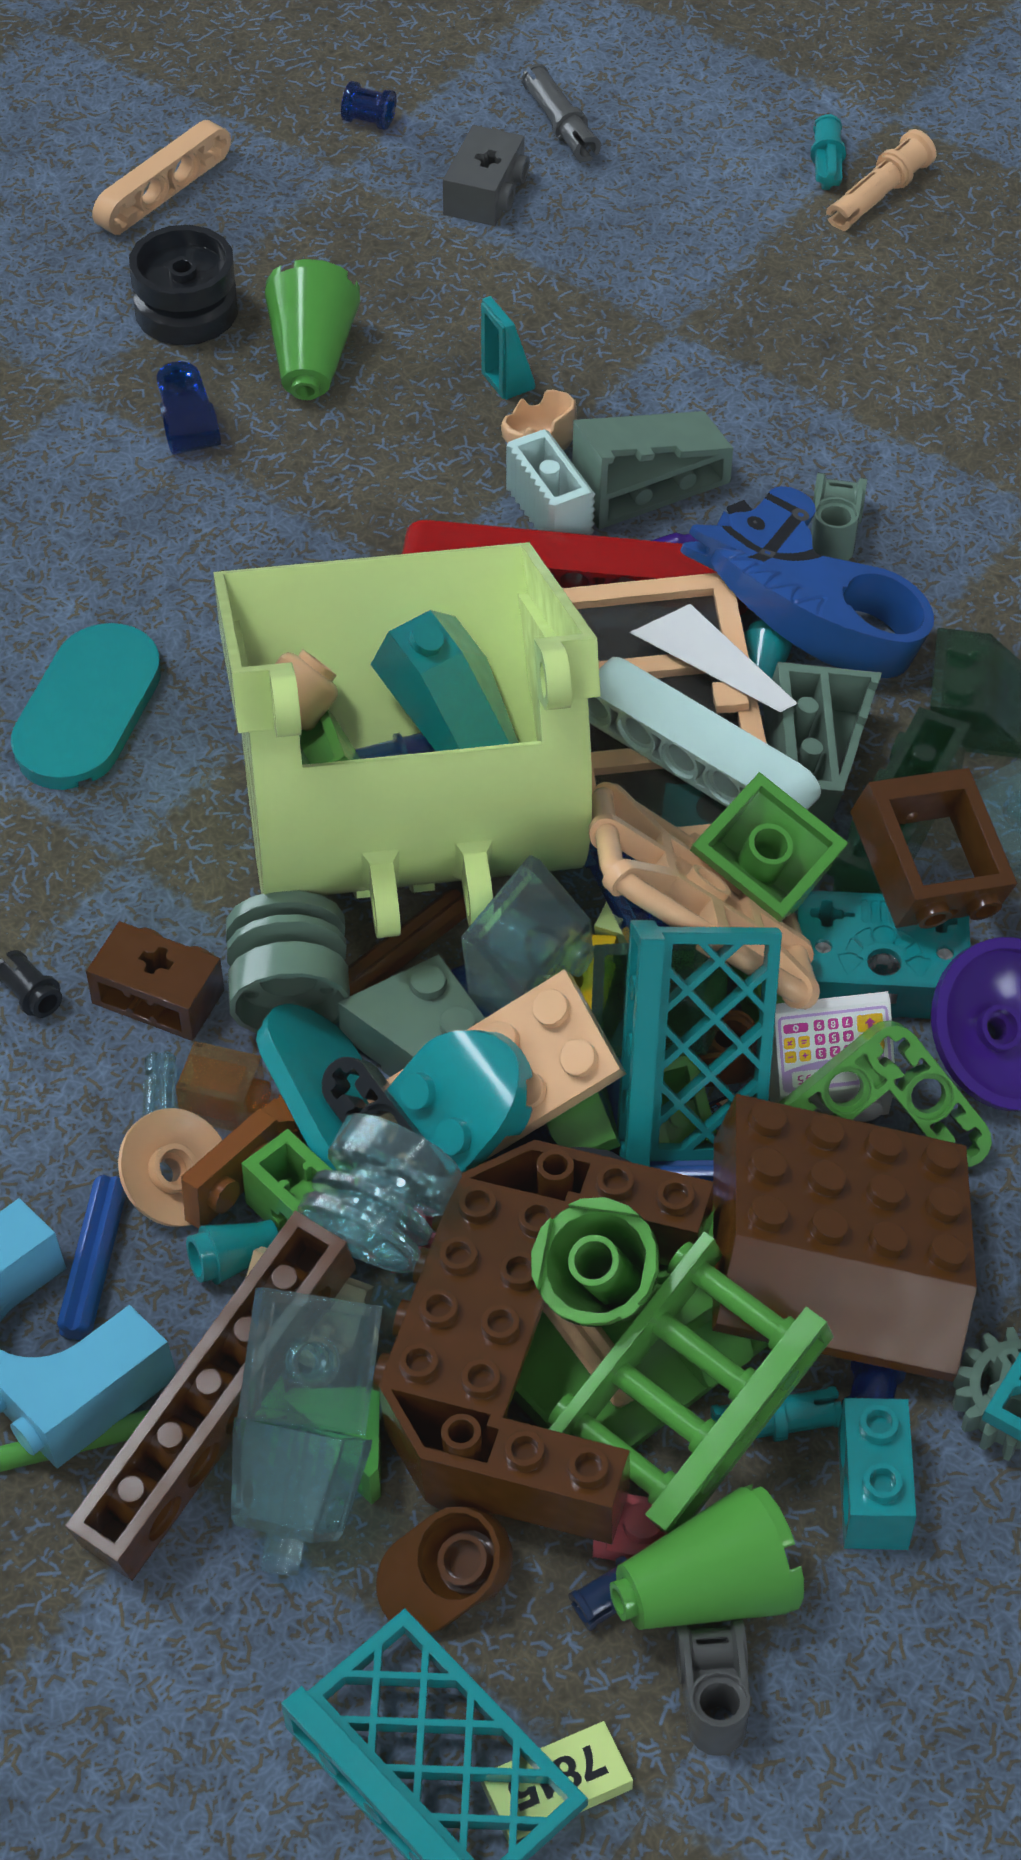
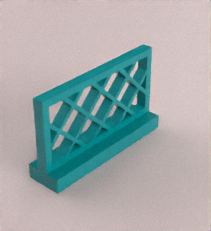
[616,920,782,1167]
[281,1608,588,1860]

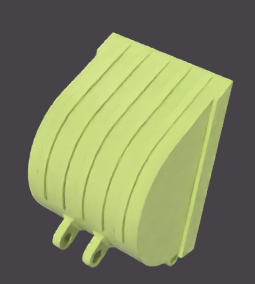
[213,542,601,938]

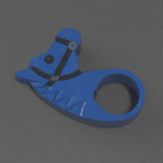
[680,486,934,678]

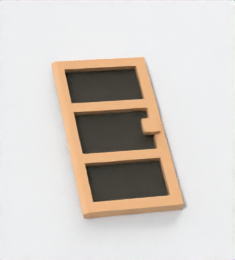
[562,573,767,867]

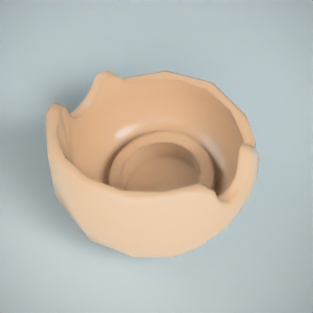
[501,389,577,451]

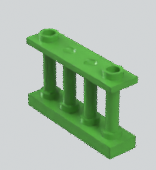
[548,1231,834,1534]

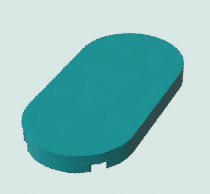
[11,623,161,790]
[256,1004,394,1197]

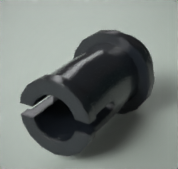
[0,950,62,1018]

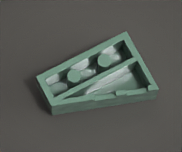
[572,411,733,530]
[763,662,882,827]
[338,954,485,1077]

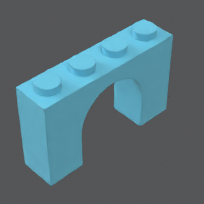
[0,1198,176,1469]

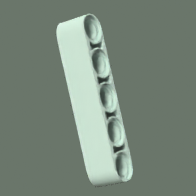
[588,657,821,810]

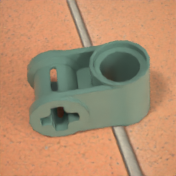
[811,472,867,561]

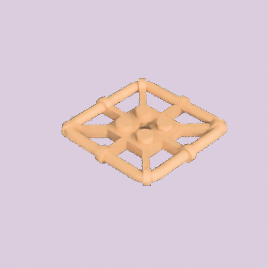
[589,782,820,1010]

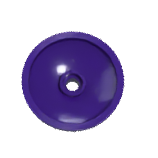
[931,937,1021,1112]

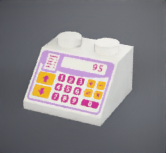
[769,991,896,1122]

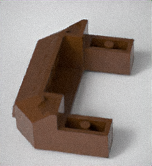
[372,1140,714,1544]

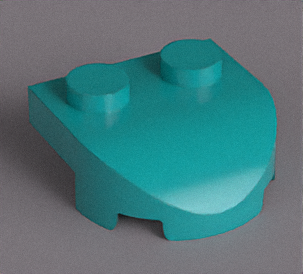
[387,1030,532,1179]

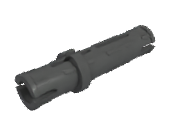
[522,64,601,162]

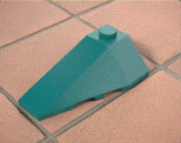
[370,610,519,751]

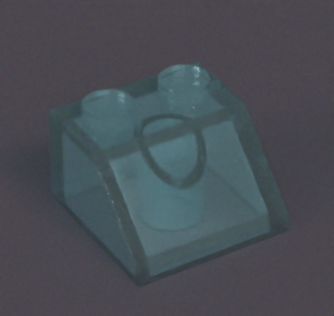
[461,855,595,1014]

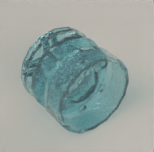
[298,1113,462,1273]

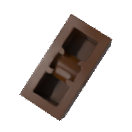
[86,921,225,1041]

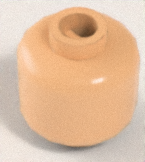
[275,650,338,731]

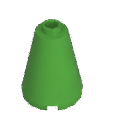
[265,259,360,400]
[531,1197,660,1327]
[609,1484,804,1630]

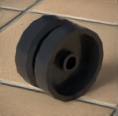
[129,225,238,345]

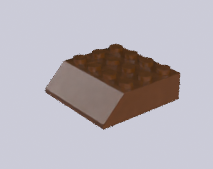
[712,1094,977,1382]

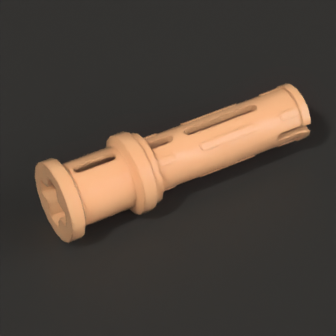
[826,129,937,231]

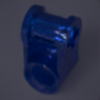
[156,361,221,455]

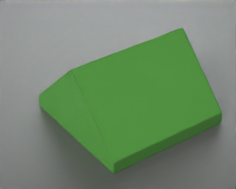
[690,772,848,922]

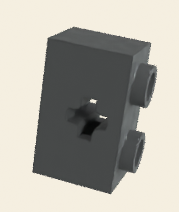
[443,125,530,226]

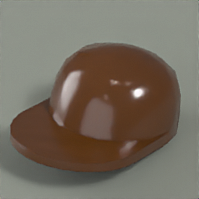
[376,1507,513,1634]

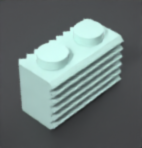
[506,429,596,535]

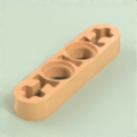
[92,120,231,235]

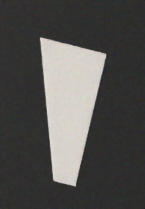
[629,604,798,712]

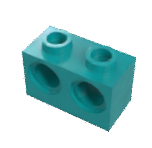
[838,1398,917,1550]

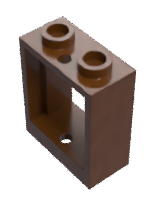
[850,768,1018,929]

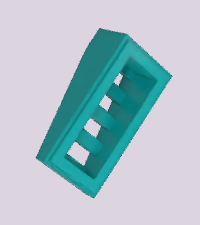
[481,296,536,400]

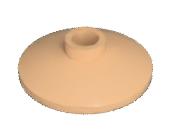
[118,1108,222,1227]

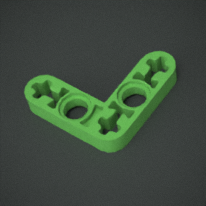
[779,1020,992,1167]

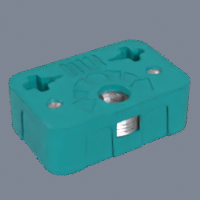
[797,891,970,1019]

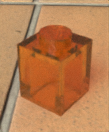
[176,1041,271,1131]

